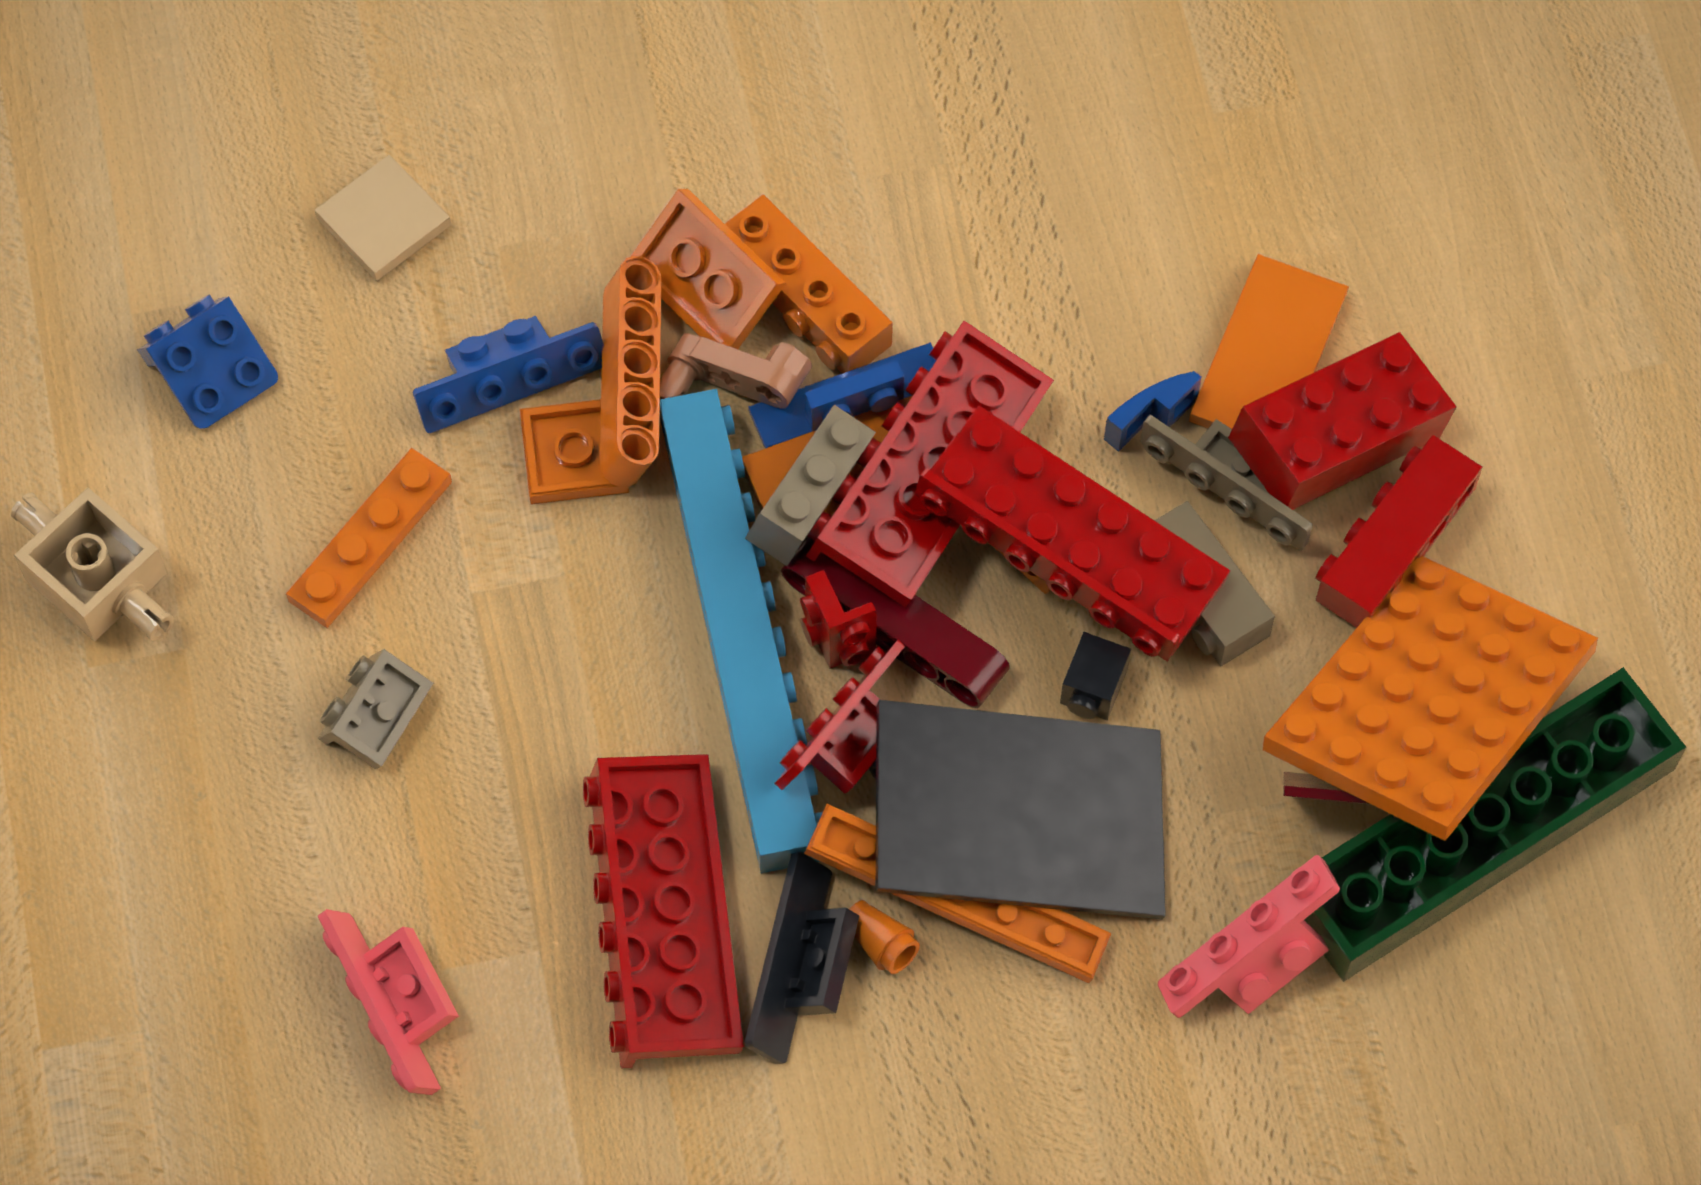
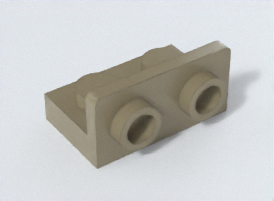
[318,649,434,769]

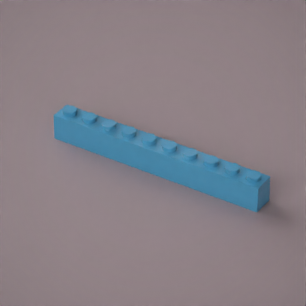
[660,389,823,874]

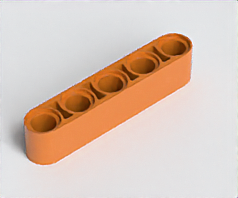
[599,256,661,487]

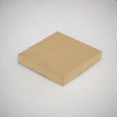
[314,155,451,281]

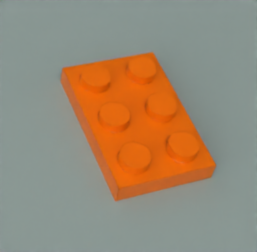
[630,189,786,349]

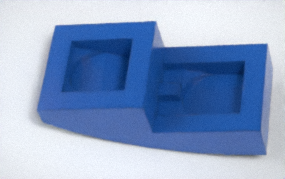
[1104,371,1202,452]

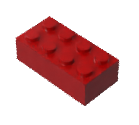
[1228,332,1457,510]

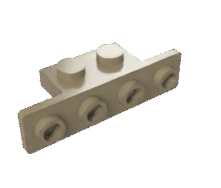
[1140,415,1313,551]

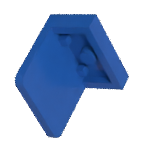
[137,294,278,429]

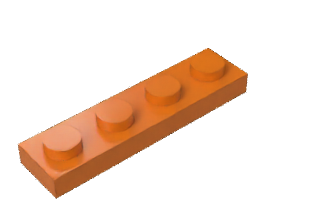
[286,448,452,628]

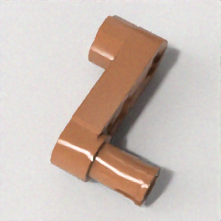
[660,333,812,408]

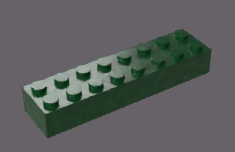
[1304,667,1687,982]

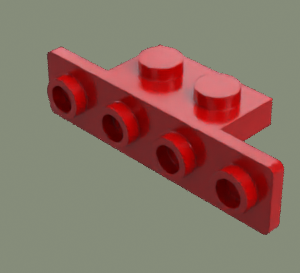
[774,639,905,794]

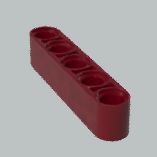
[781,537,1010,708]

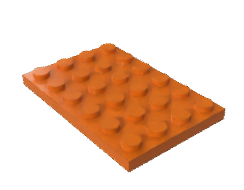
[1263,556,1598,841]

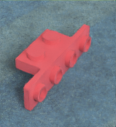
[1158,855,1340,1018]
[318,909,459,1095]

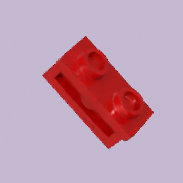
[800,570,877,669]

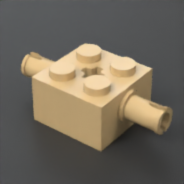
[11,487,174,642]

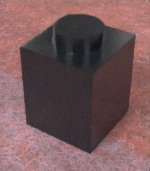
[1060,632,1131,721]

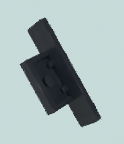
[745,852,859,1064]

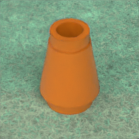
[849,900,920,974]

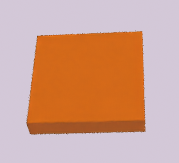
[520,399,629,504]

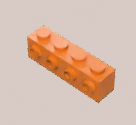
[725,194,893,373]

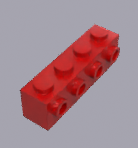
[1315,435,1483,628]

